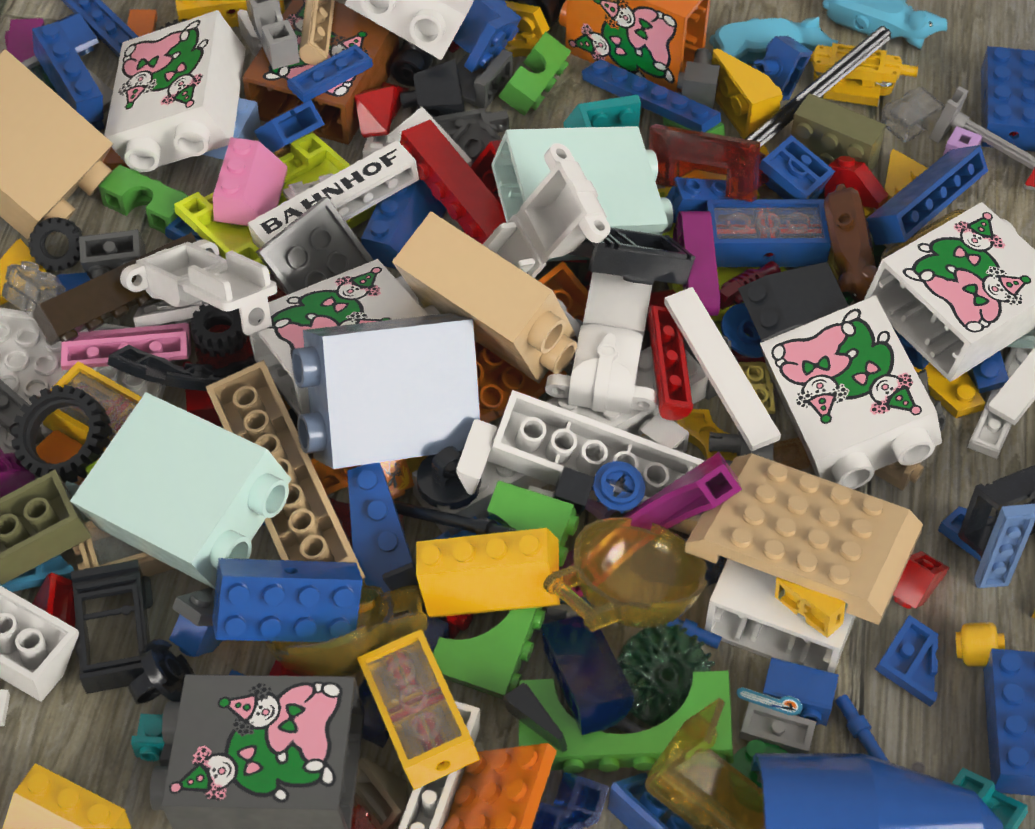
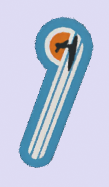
[736,687,802,716]

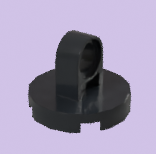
[417,446,481,510]
[128,638,195,704]

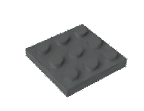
[256,197,373,295]

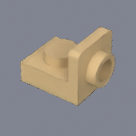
[874,461,924,490]

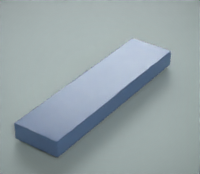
[974,504,1035,588]

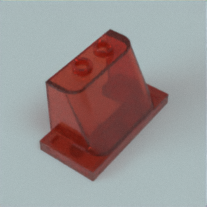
[649,124,770,202]

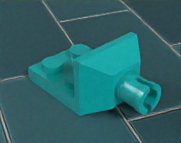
[563,94,641,128]

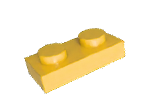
[505,1,550,35]

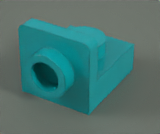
[131,713,165,762]

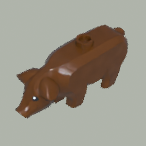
[824,184,878,303]

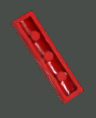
[647,305,693,421]

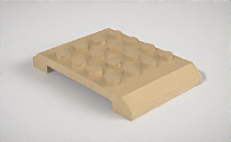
[685,453,923,625]

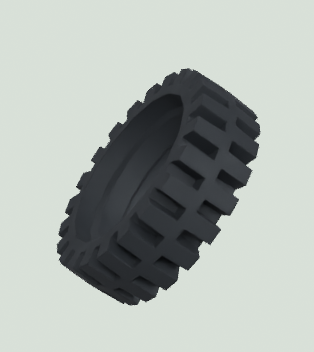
[11,385,112,484]

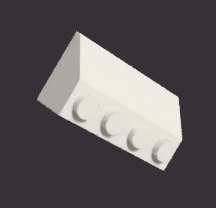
[0,586,79,702]

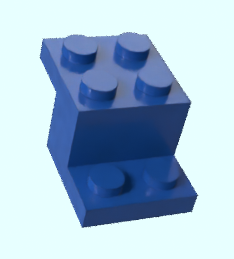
[452,0,522,72]
[757,135,835,199]

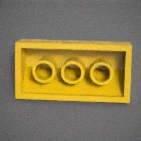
[416,528,560,618]

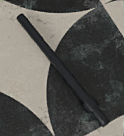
[393,500,516,535]

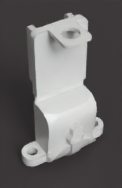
[483,143,610,278]
[120,239,278,335]
[545,272,658,414]

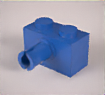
[752,36,813,101]

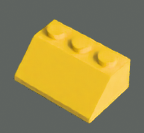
[2,763,131,829]

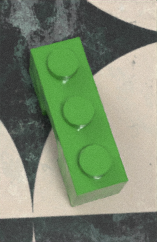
[498,31,571,116]
[99,164,188,234]

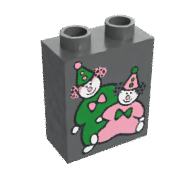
[150,675,365,829]

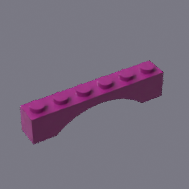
[559,452,742,600]

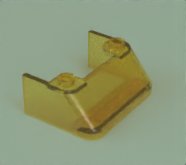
[645,698,765,829]

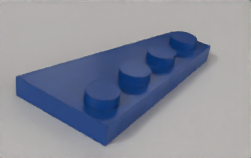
[347,462,414,607]

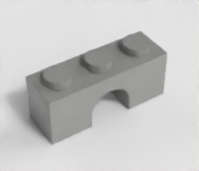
[246,0,300,70]

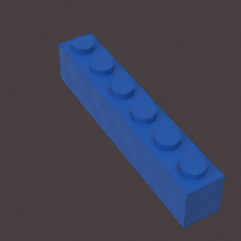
[866,145,988,245]

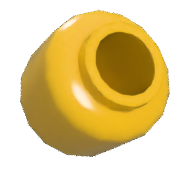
[956,622,1005,667]

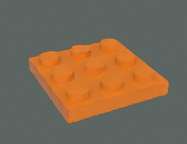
[443,743,557,829]

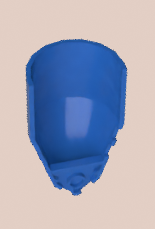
[751,753,1003,829]

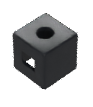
[552,467,595,517]

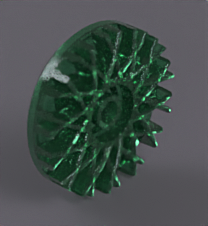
[615,623,715,727]

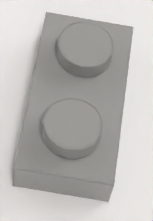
[739,702,817,753]

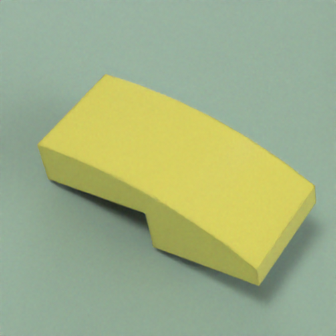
[739,362,775,414]

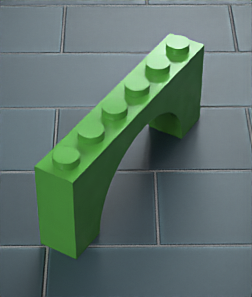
[433,480,579,699]
[519,670,734,774]

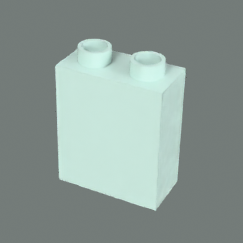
[491,126,673,262]
[70,392,291,589]

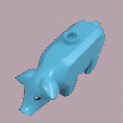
[823,0,947,50]
[709,17,838,64]

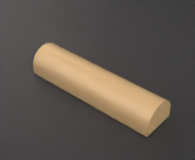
[299,0,335,65]

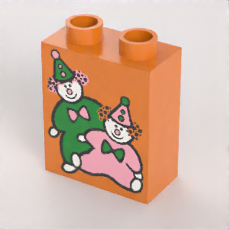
[559,0,710,93]

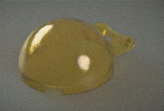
[543,517,708,631]
[263,578,428,677]

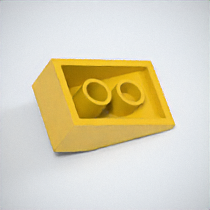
[711,48,783,140]

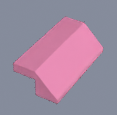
[61,323,191,370]

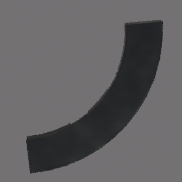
[107,345,257,391]

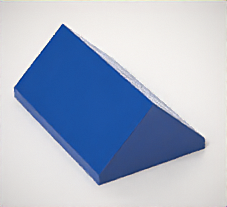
[608,772,708,829]

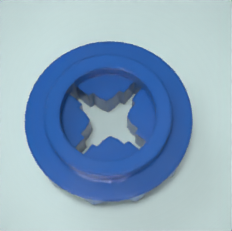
[592,461,645,514]

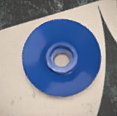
[721,303,764,358]

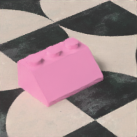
[213,137,288,226]

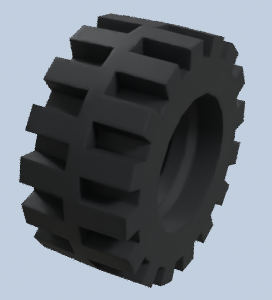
[28,218,82,271]
[190,304,247,358]

